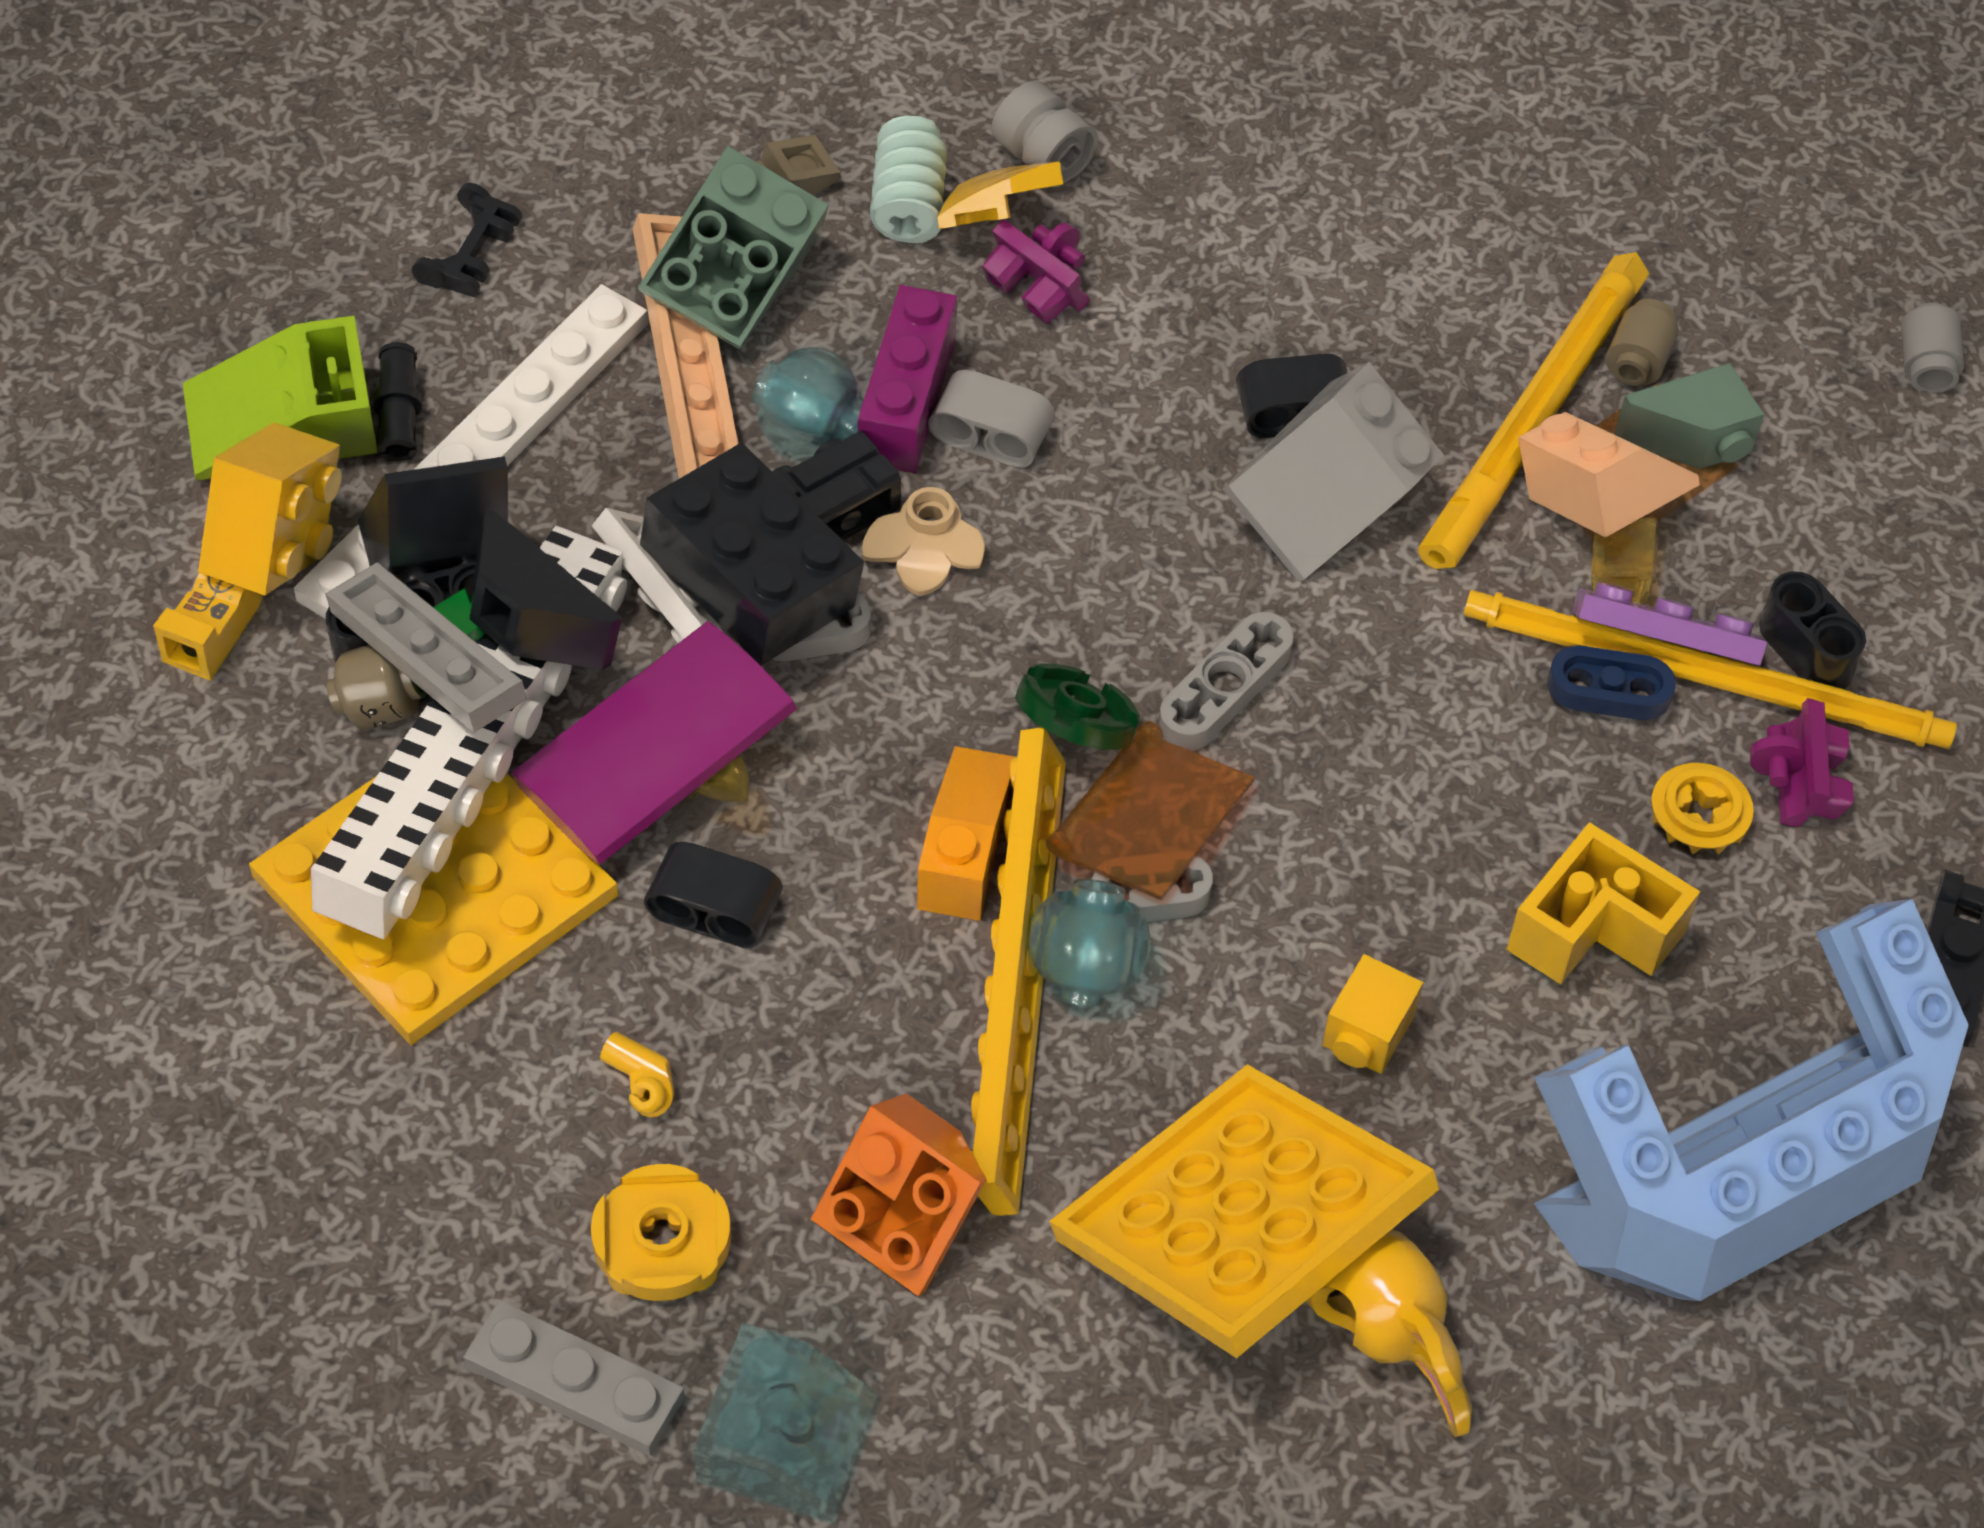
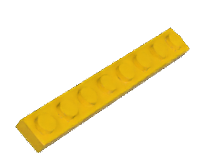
[971,727,1066,1216]

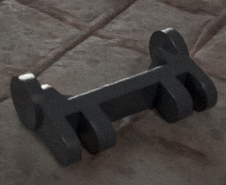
[411,183,523,297]

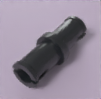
[373,342,422,461]

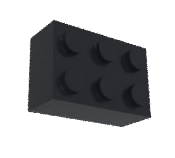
[640,442,864,666]

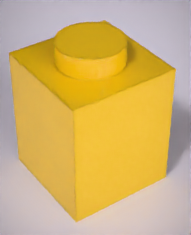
[1322,954,1424,1074]

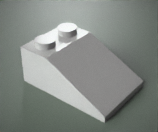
[1223,362,1444,581]

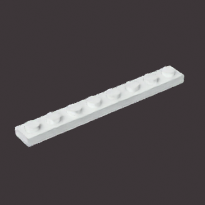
[294,284,649,619]

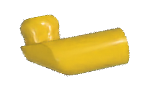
[600,1031,675,1118]

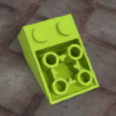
[182,315,378,481]

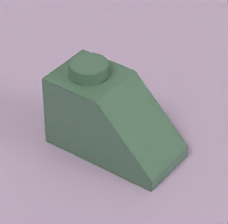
[1615,363,1765,469]

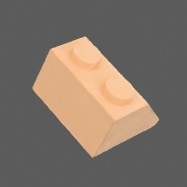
[1518,412,1700,537]

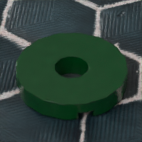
[1015,663,1140,750]

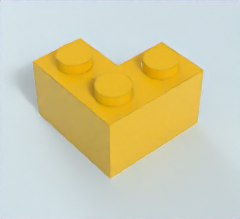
[1506,822,1700,985]

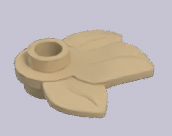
[862,487,985,596]

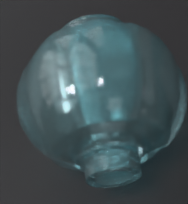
[752,347,861,456]
[1028,879,1151,1007]

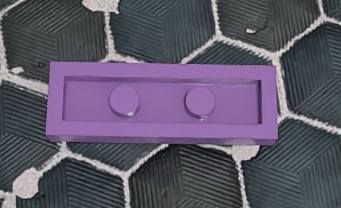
[1572,582,1767,666]

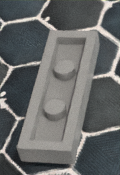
[463,1300,685,1457]

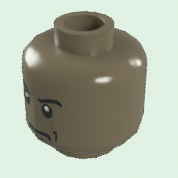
[327,645,427,730]

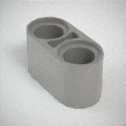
[928,370,1055,468]

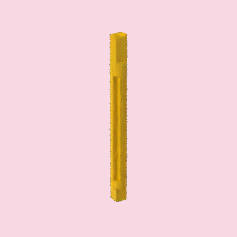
[1418,252,1650,569]

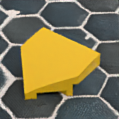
[937,161,1063,229]

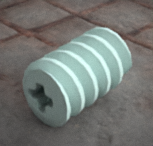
[870,116,947,243]

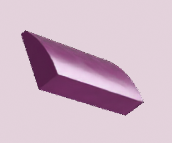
[511,621,797,865]

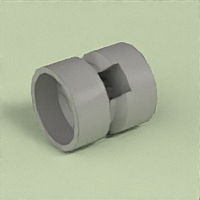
[992,80,1098,187]

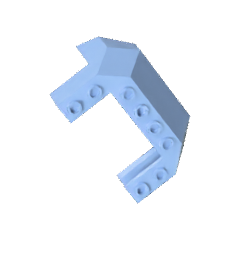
[1534,899,1969,1301]

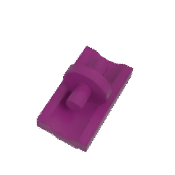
[982,219,1091,324]
[1749,698,1854,827]

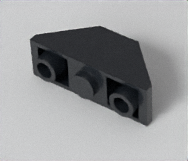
[469,510,622,670]

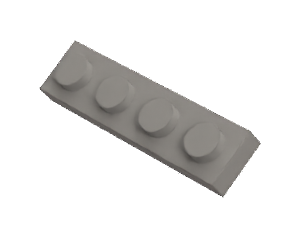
[325,562,527,733]

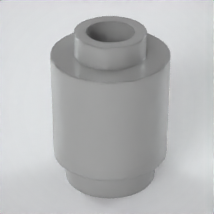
[1901,303,1964,392]

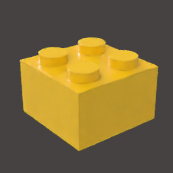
[198,422,342,595]

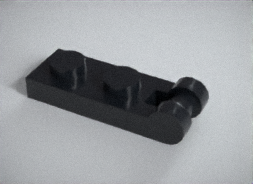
[1927,870,1984,1047]

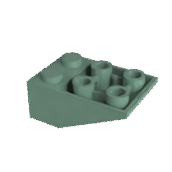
[638,146,829,350]

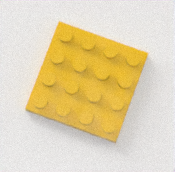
[249,773,618,1045]
[1049,1064,1439,1358]

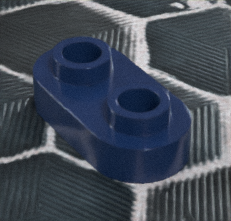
[1547,645,1676,720]

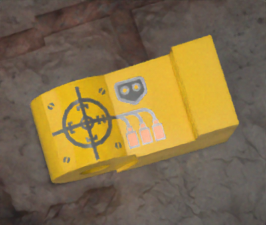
[153,573,263,681]

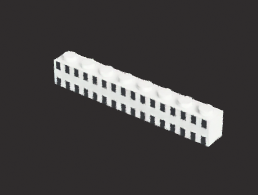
[311,525,627,940]

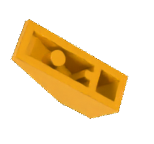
[917,746,1015,921]

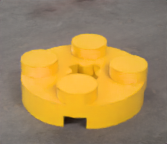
[591,1164,731,1301]

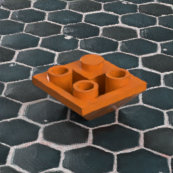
[810,1093,986,1297]

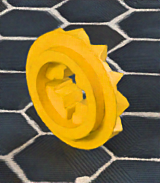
[1649,763,1754,855]

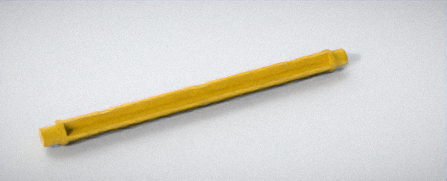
[1463,590,1957,750]

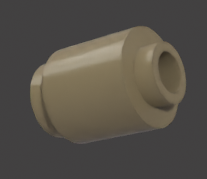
[1605,299,1679,386]

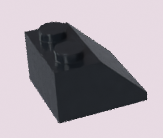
[358,456,508,582]

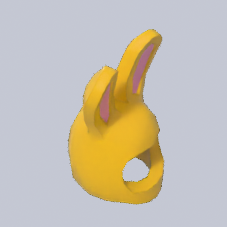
[1305,1229,1472,1437]

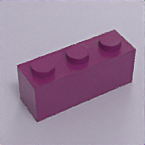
[858,285,957,474]

